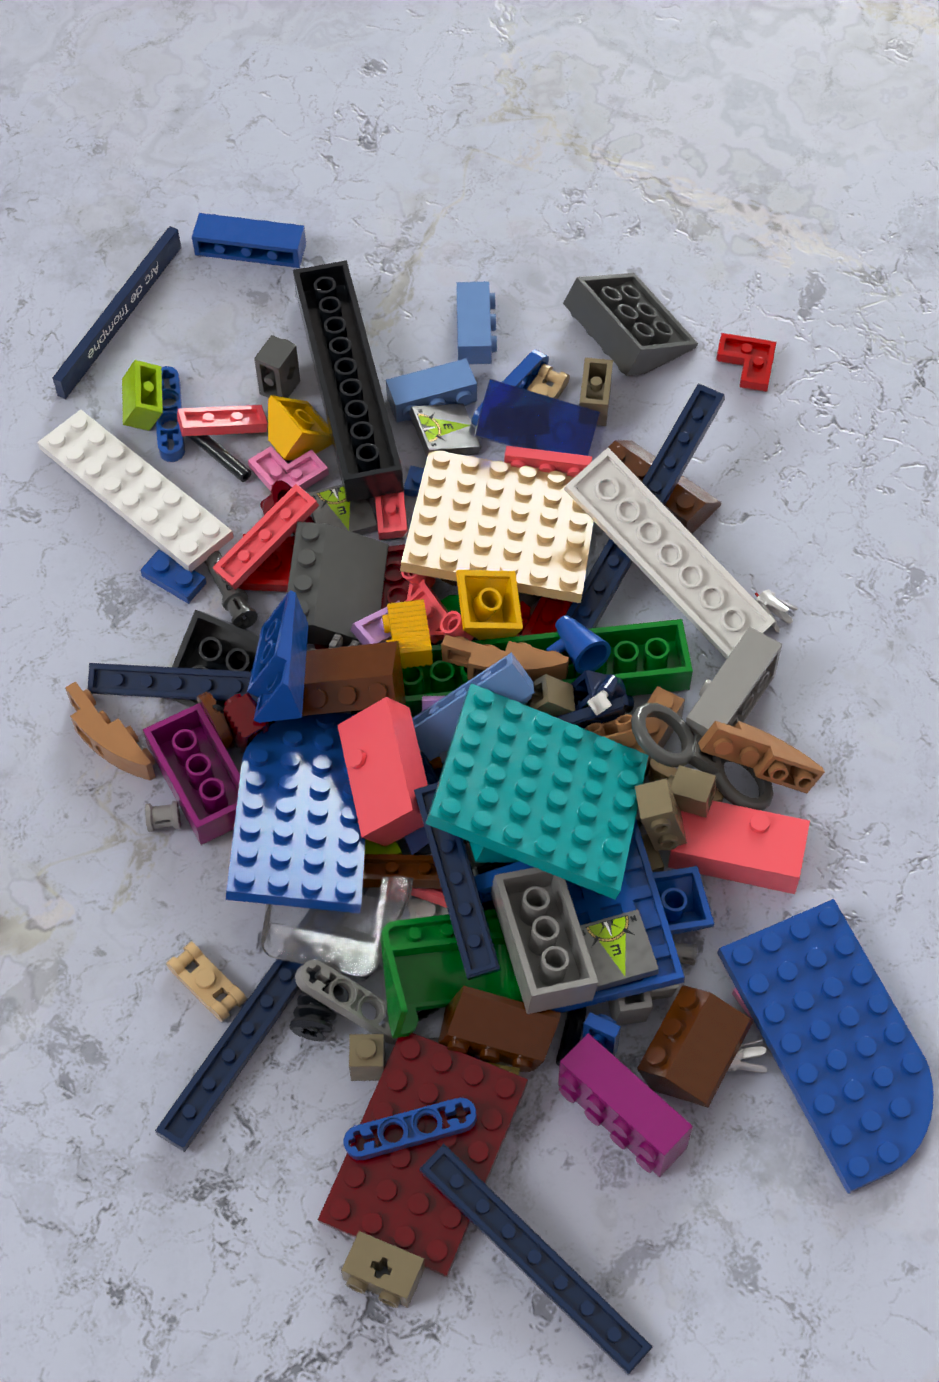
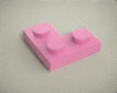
[248,446,329,491]

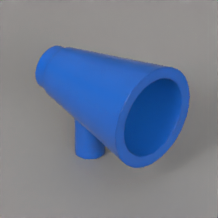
[546,615,611,674]

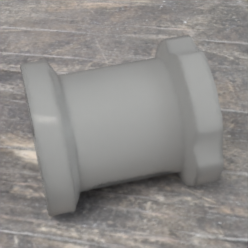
[145,801,181,832]

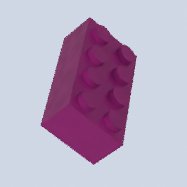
[143,703,240,845]
[558,1033,693,1177]

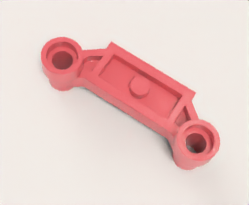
[401,572,474,644]

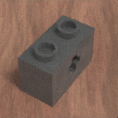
[254,335,301,398]

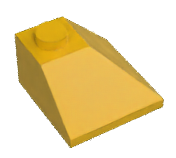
[268,395,332,461]
[456,570,523,640]

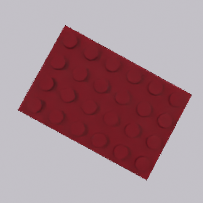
[318,1033,528,1277]

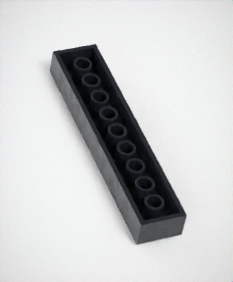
[293,260,404,502]

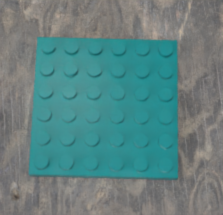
[425,683,649,900]

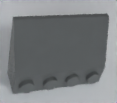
[563,273,698,376]
[287,522,388,646]

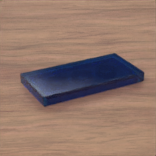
[474,379,600,456]

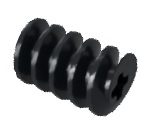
[290,970,347,1042]

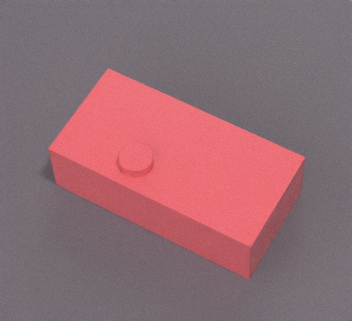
[337,697,428,847]
[668,801,810,894]

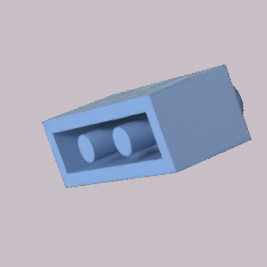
[456,281,497,364]
[386,358,477,423]

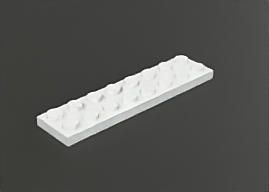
[37,410,234,572]
[564,448,775,659]

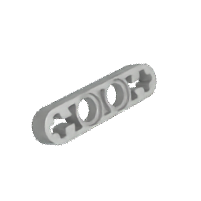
[295,960,398,1045]

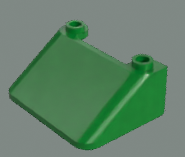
[381,909,523,1038]

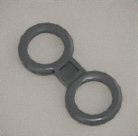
[631,703,774,811]

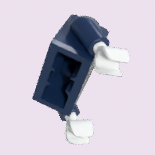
[571,670,634,716]

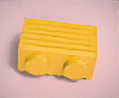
[382,599,433,669]

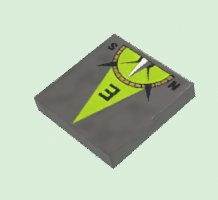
[409,403,481,457]
[308,484,378,535]
[580,909,659,992]

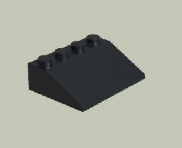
[172,610,277,725]

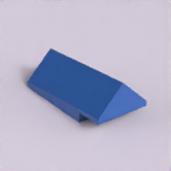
[247,590,308,723]
[653,866,714,935]

